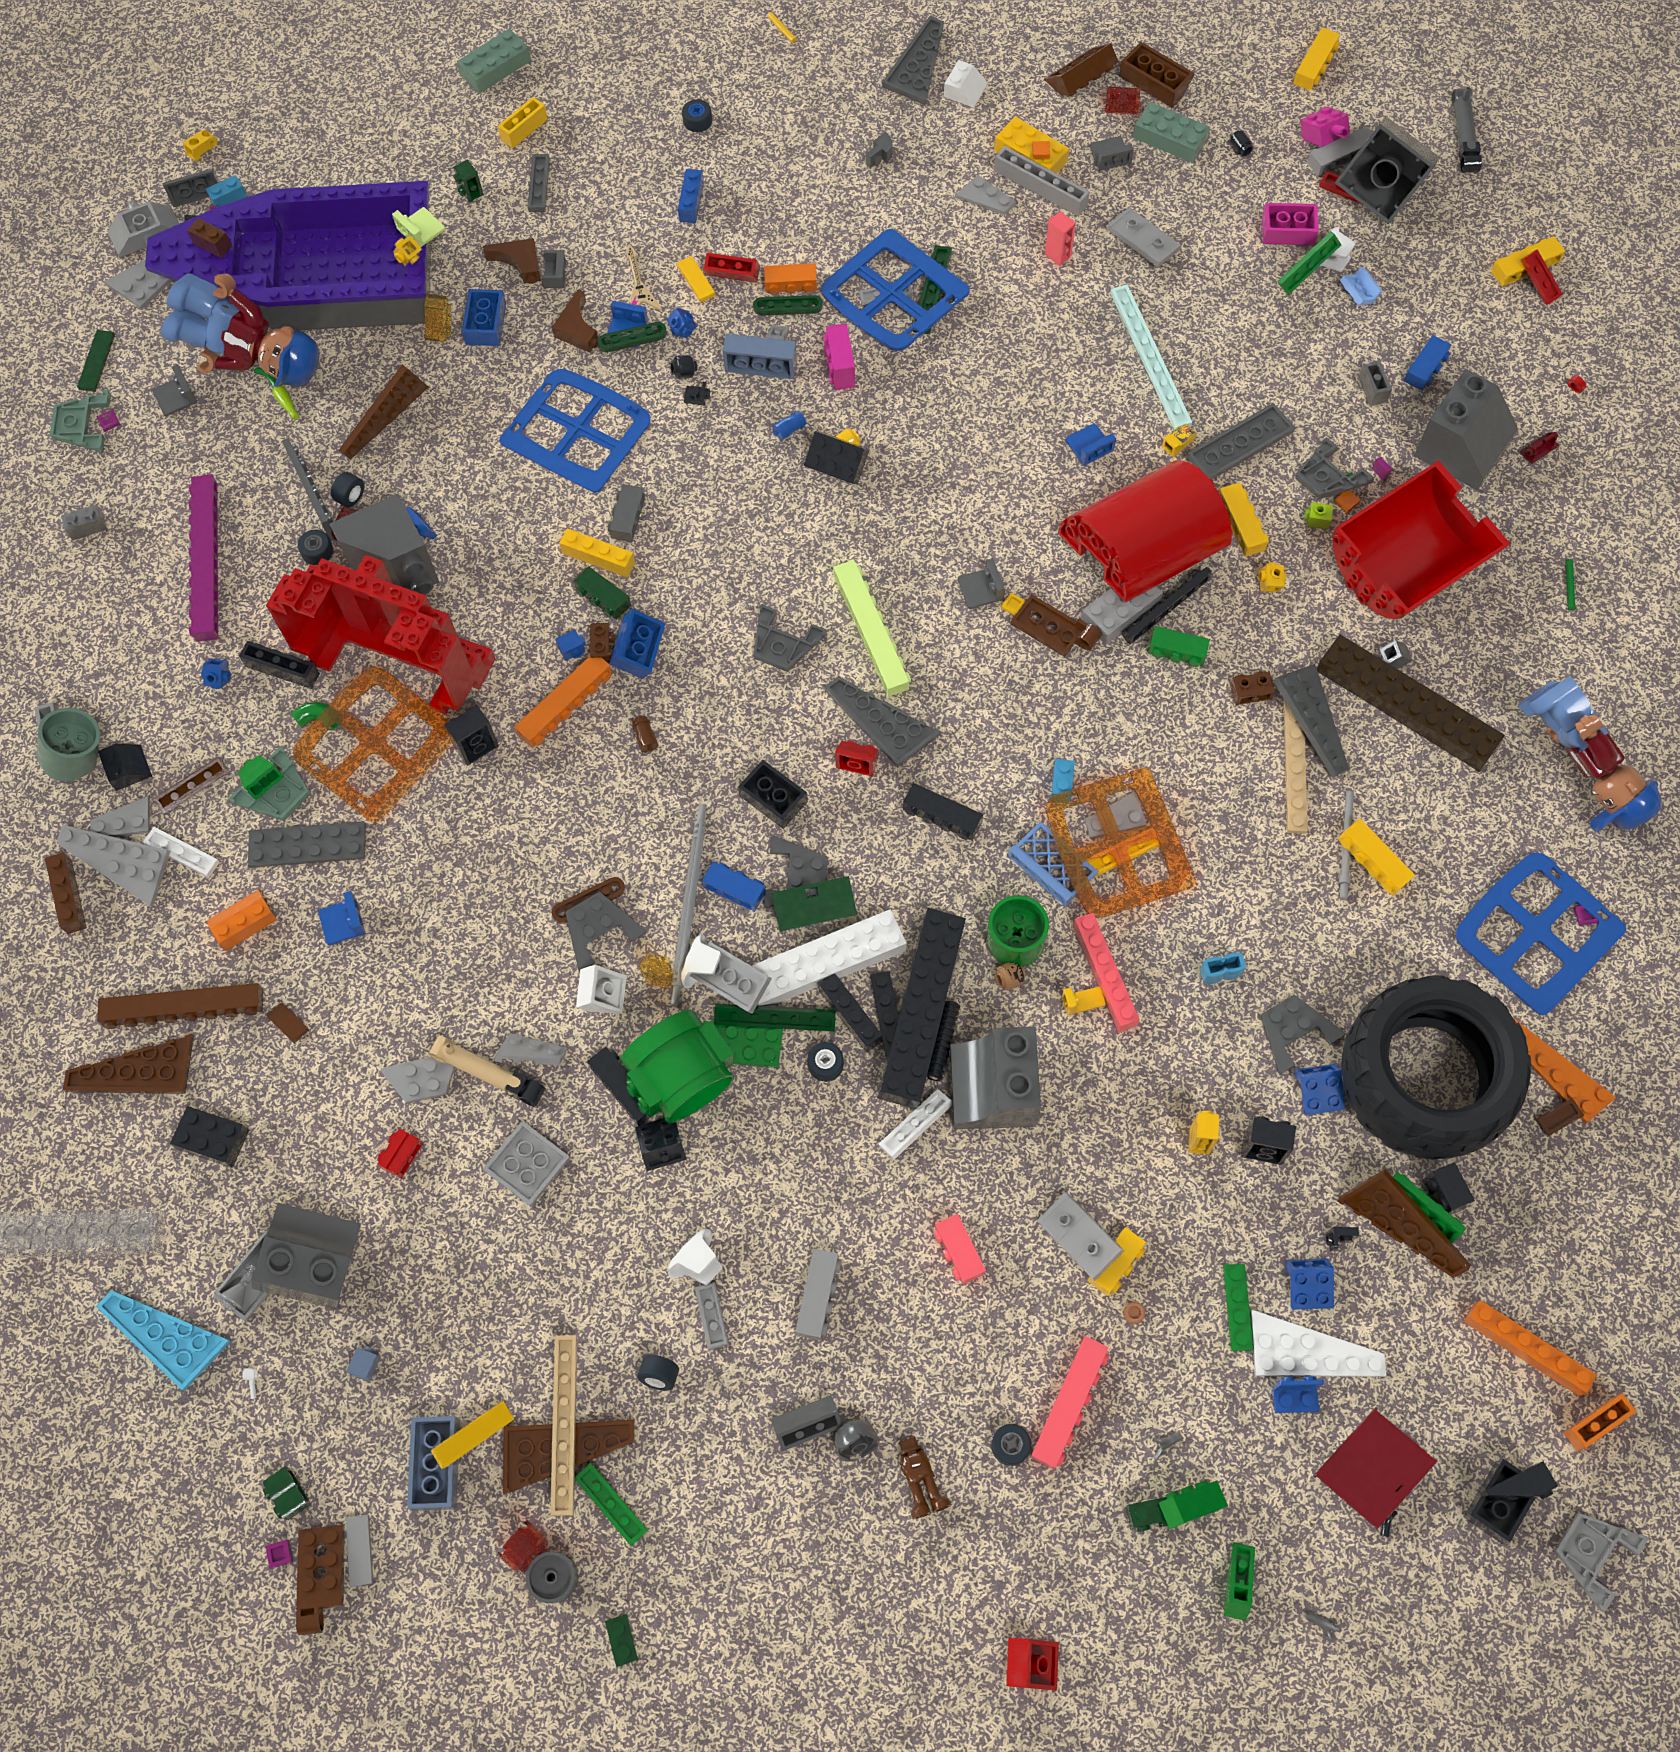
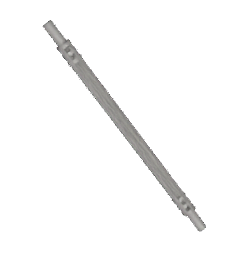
[670,804,706,1007]

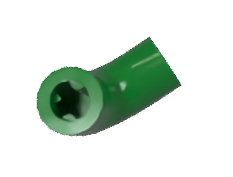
[290,702,343,730]

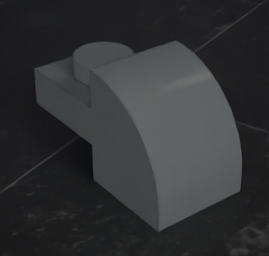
[865,132,892,168]

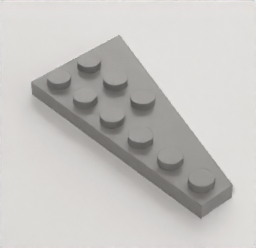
[104,260,173,309]
[57,825,170,907]

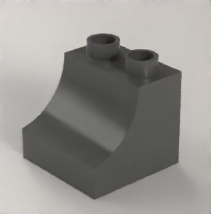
[950,1027,1041,1130]
[251,1203,361,1309]

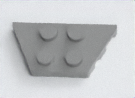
[381,1057,454,1104]

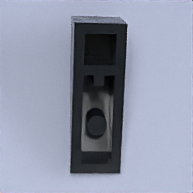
[1480,1461,1558,1500]

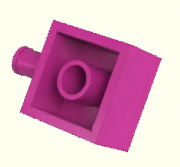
[1300,106,1350,147]

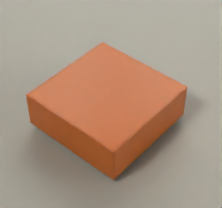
[1032,141,1050,159]
[1334,490,1361,513]

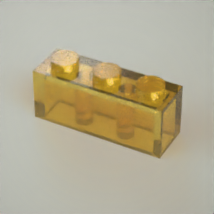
[425,293,452,342]

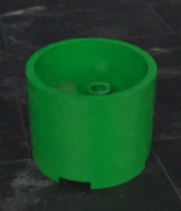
[986,895,1049,967]

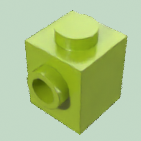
[1304,502,1333,530]

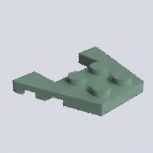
[50,390,111,452]
[228,746,310,821]

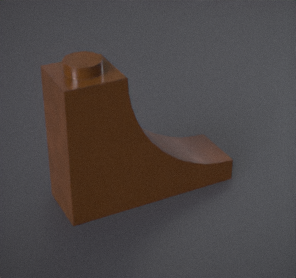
[483,238,541,284]
[552,289,598,353]

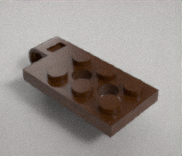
[1010,594,1102,657]
[296,1525,345,1636]

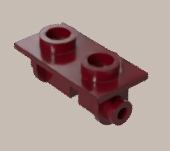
[1520,432,1559,464]

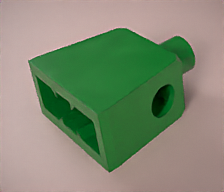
[238,755,284,800]

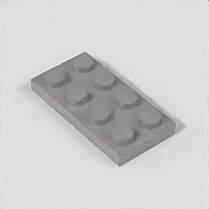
[690,941,772,1013]

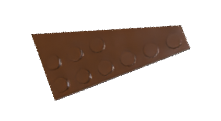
[338,364,429,460]
[63,1034,194,1094]
[1337,1169,1471,1278]
[503,1420,635,1495]

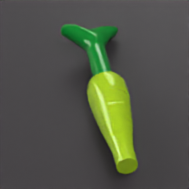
[254,368,299,420]

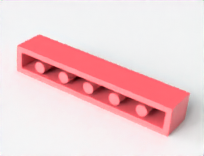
[1073,913,1140,1033]
[1030,1336,1110,1470]

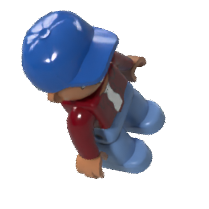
[161,273,319,387]
[1518,677,1662,832]

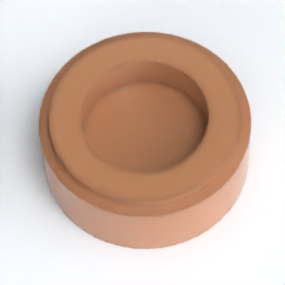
[1123,1302,1145,1324]

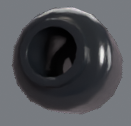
[670,355,697,379]

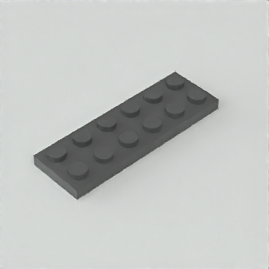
[1186,403,1295,480]
[282,438,336,541]
[248,821,366,868]

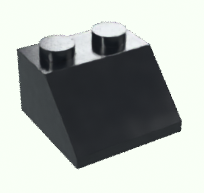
[98,744,152,791]

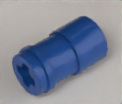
[772,411,807,441]

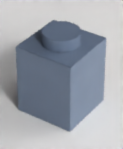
[346,1346,381,1382]

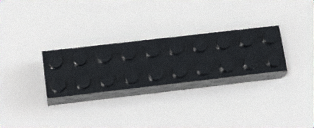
[877,908,966,1109]

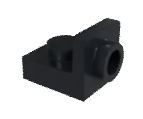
[684,381,710,405]
[1326,1227,1359,1251]

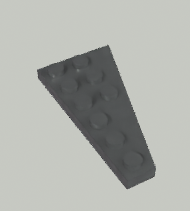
[882,16,944,105]
[1273,664,1349,778]
[824,676,941,768]

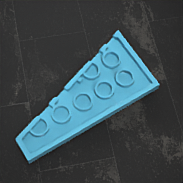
[96,1290,231,1391]

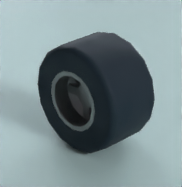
[991,1424,1031,1466]

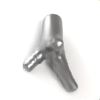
[1152,1432,1182,1460]
[1306,1611,1342,1640]

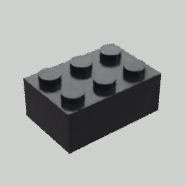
[804,431,870,484]
[444,705,499,766]
[738,760,808,829]
[170,1106,250,1168]
[1241,1116,1296,1165]
[1463,1459,1536,1544]

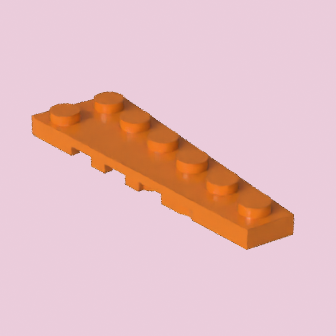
[1514,1018,1616,1124]

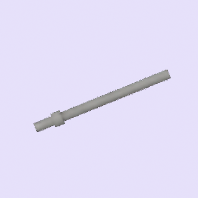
[1338,791,1354,900]

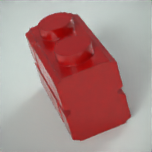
[377,1129,423,1179]

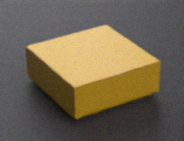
[1001,593,1026,616]

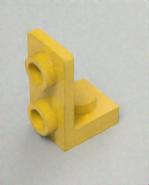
[1062,987,1106,1016]

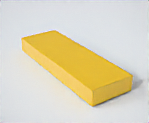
[676,256,716,303]

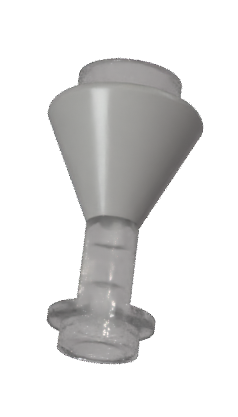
[220,1264,255,1312]

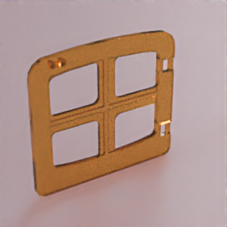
[293,667,452,823]
[1045,768,1196,918]

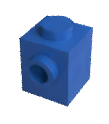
[555,630,586,661]

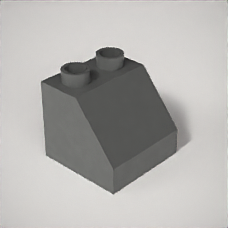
[1335,116,1440,224]
[1414,369,1518,491]
[329,494,439,595]

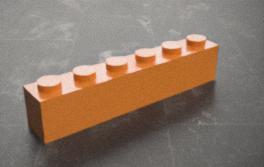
[514,656,612,748]
[1464,1300,1597,1397]

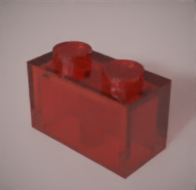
[1105,86,1140,115]

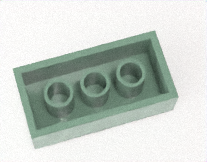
[457,28,532,94]
[1133,102,1210,163]

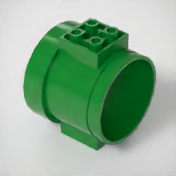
[620,1009,734,1123]

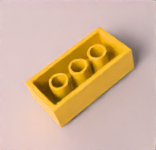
[994,116,1070,174]

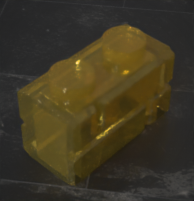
[640,953,673,989]

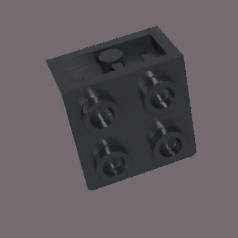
[635,1118,687,1171]

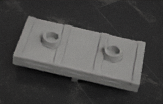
[1107,207,1182,267]
[1037,1192,1124,1281]
[213,1231,269,1322]

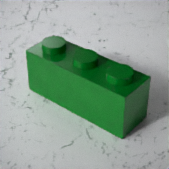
[1148,626,1210,667]
[1159,1479,1228,1529]

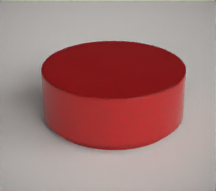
[1568,375,1587,393]

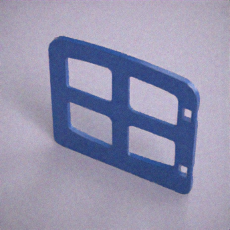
[821,229,970,351]
[499,369,650,493]
[1455,852,1626,1016]

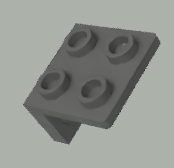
[1089,136,1134,171]
[152,365,197,416]
[958,558,1005,609]

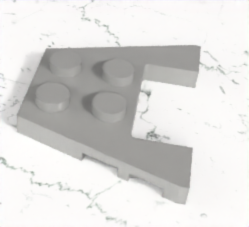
[1554,1513,1649,1612]

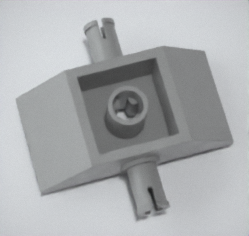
[108,200,179,258]

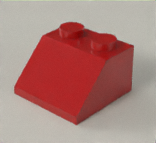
[835,741,879,777]
[1006,1638,1059,1691]

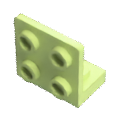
[392,207,445,248]

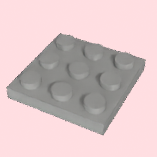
[483,1121,571,1207]

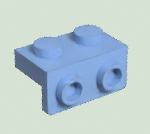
[1340,267,1382,305]

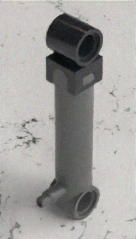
[1451,87,1482,173]

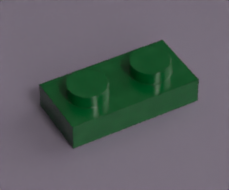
[605,1614,639,1667]

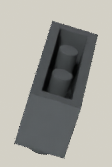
[608,484,645,542]
[771,1395,843,1451]

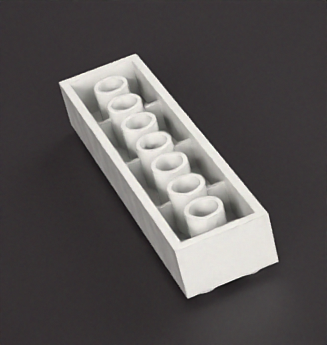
[752,909,906,1006]

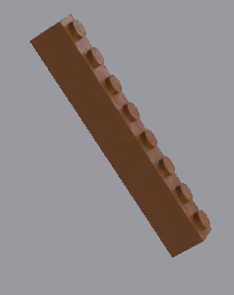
[97,983,263,1029]

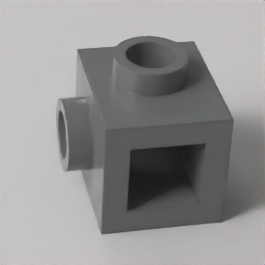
[1379,640,1413,669]

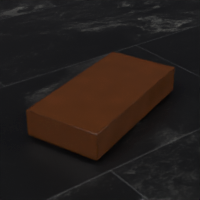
[267,1002,309,1044]
[1535,1098,1584,1137]

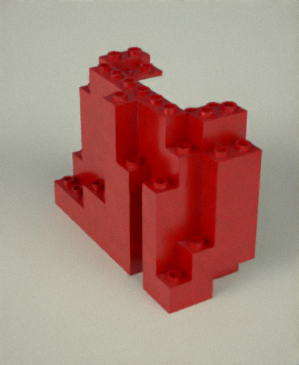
[266,555,495,715]

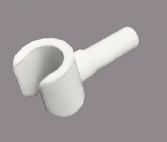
[242,1368,258,1399]

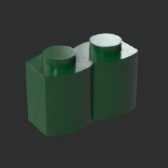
[263,1466,311,1520]

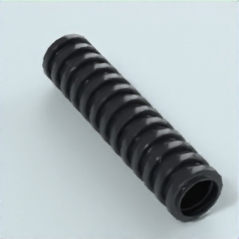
[927,1001,961,1081]

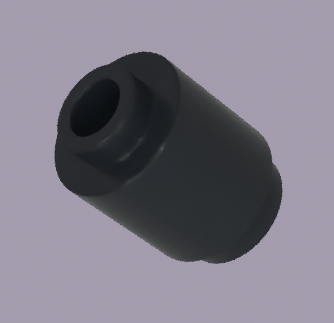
[1230,130,1254,156]

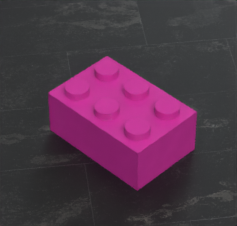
[1262,203,1319,245]
[823,323,855,390]

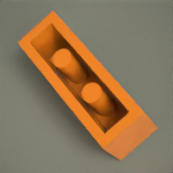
[764,263,817,294]
[1563,1393,1637,1451]

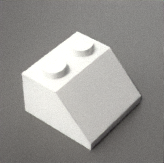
[944,60,988,108]
[576,965,627,1014]

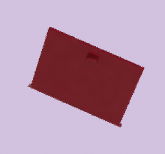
[1313,1407,1437,1530]

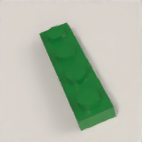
[1277,231,1342,295]
[1223,1264,1253,1351]
[575,1463,648,1547]

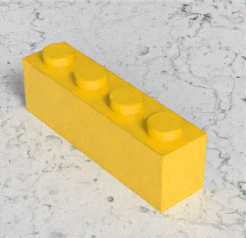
[1293,27,1341,91]
[1491,236,1565,287]
[1219,482,1269,557]
[559,528,635,578]
[1338,818,1416,896]

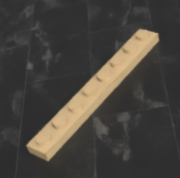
[1283,698,1308,834]
[550,1335,577,1516]

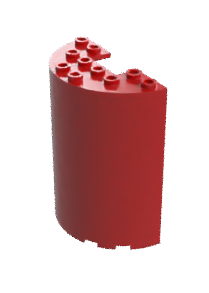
[1058,460,1233,603]
[1332,460,1511,619]

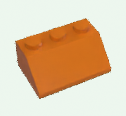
[207,889,277,951]

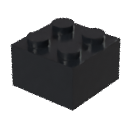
[1422,1162,1475,1215]

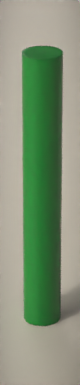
[1565,559,1576,610]

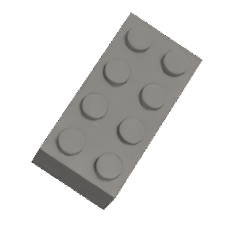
[1081,586,1163,645]

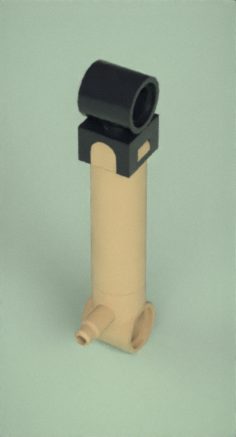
[428,1036,546,1107]

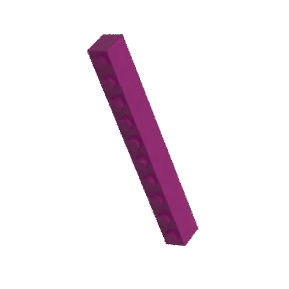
[189,474,219,642]

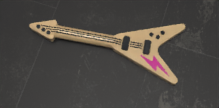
[627,245,661,310]

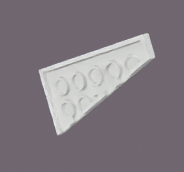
[1251,1310,1386,1377]

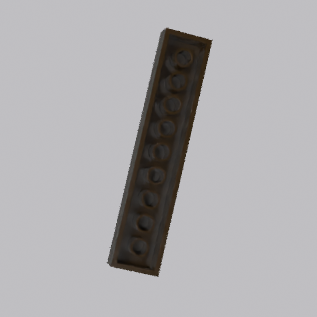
[1317,634,1505,772]

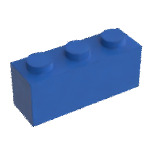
[678,169,704,223]
[1404,335,1452,391]
[702,861,766,912]

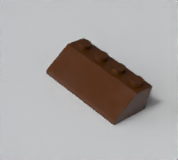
[1119,42,1195,108]
[1044,43,1119,97]

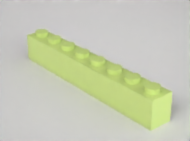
[833,560,911,697]

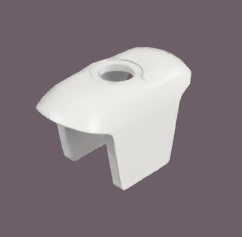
[1320,226,1355,272]
[681,934,721,989]
[668,1229,723,1285]

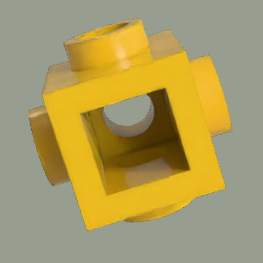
[393,235,422,266]
[1258,562,1286,592]

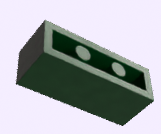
[574,566,631,620]

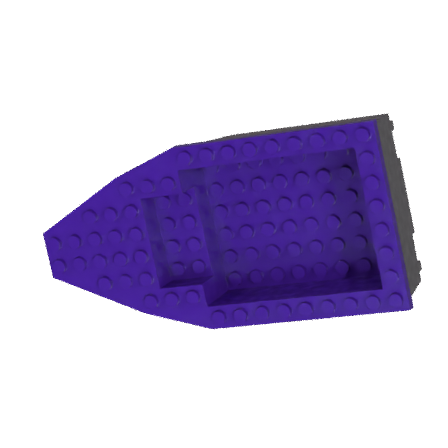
[145,180,431,330]

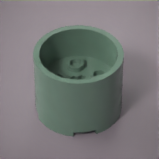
[36,708,100,781]

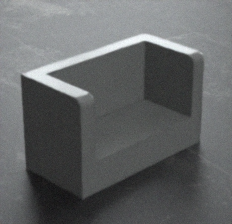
[542,250,566,288]

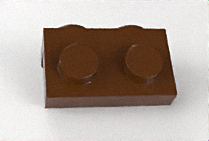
[590,623,615,666]

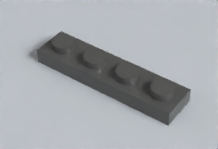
[528,154,550,212]

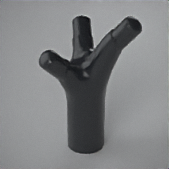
[1380,1511,1398,1537]

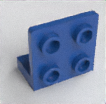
[607,300,648,348]
[1065,423,1116,466]
[318,891,366,945]
[1294,1064,1345,1115]
[1285,1258,1334,1310]
[1272,1376,1324,1414]

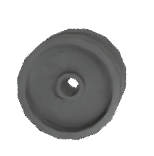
[526,1551,579,1604]

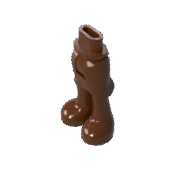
[899,1437,952,1520]

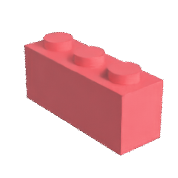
[1045,211,1076,266]
[933,1214,986,1285]

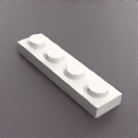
[143,827,219,878]
[879,1089,953,1160]

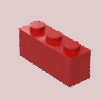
[704,252,760,283]

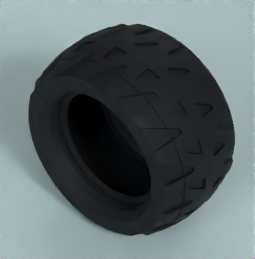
[1341,975,1531,1159]

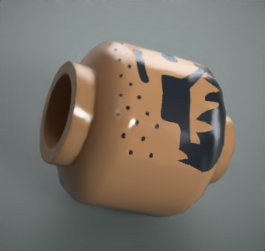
[995,962,1026,991]

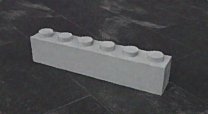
[994,146,1090,217]

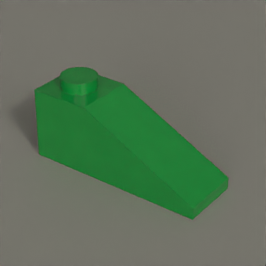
[1223,1542,1255,1621]

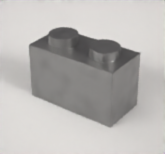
[1358,361,1392,406]
[61,505,107,541]

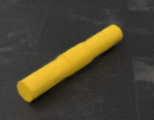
[767,12,797,43]

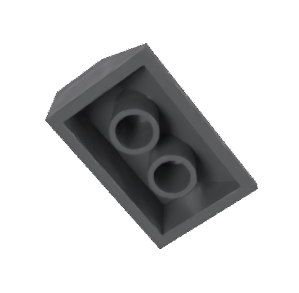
[162,168,219,208]

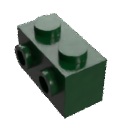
[453,159,484,202]
[1125,1497,1168,1532]

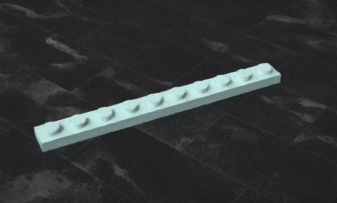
[1110,285,1192,431]

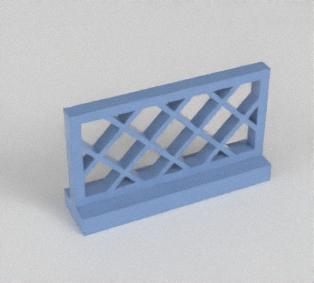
[1008,821,1098,907]

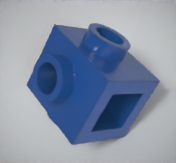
[667,308,697,338]
[201,658,231,689]

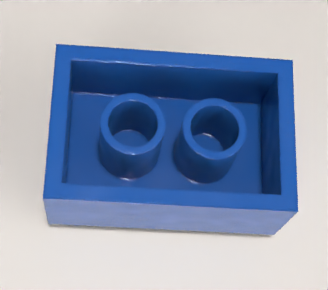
[462,289,507,346]
[609,608,666,679]

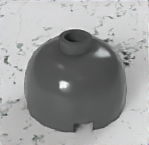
[835,1419,880,1462]

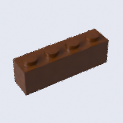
[45,852,87,934]

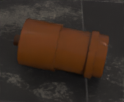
[632,716,659,753]

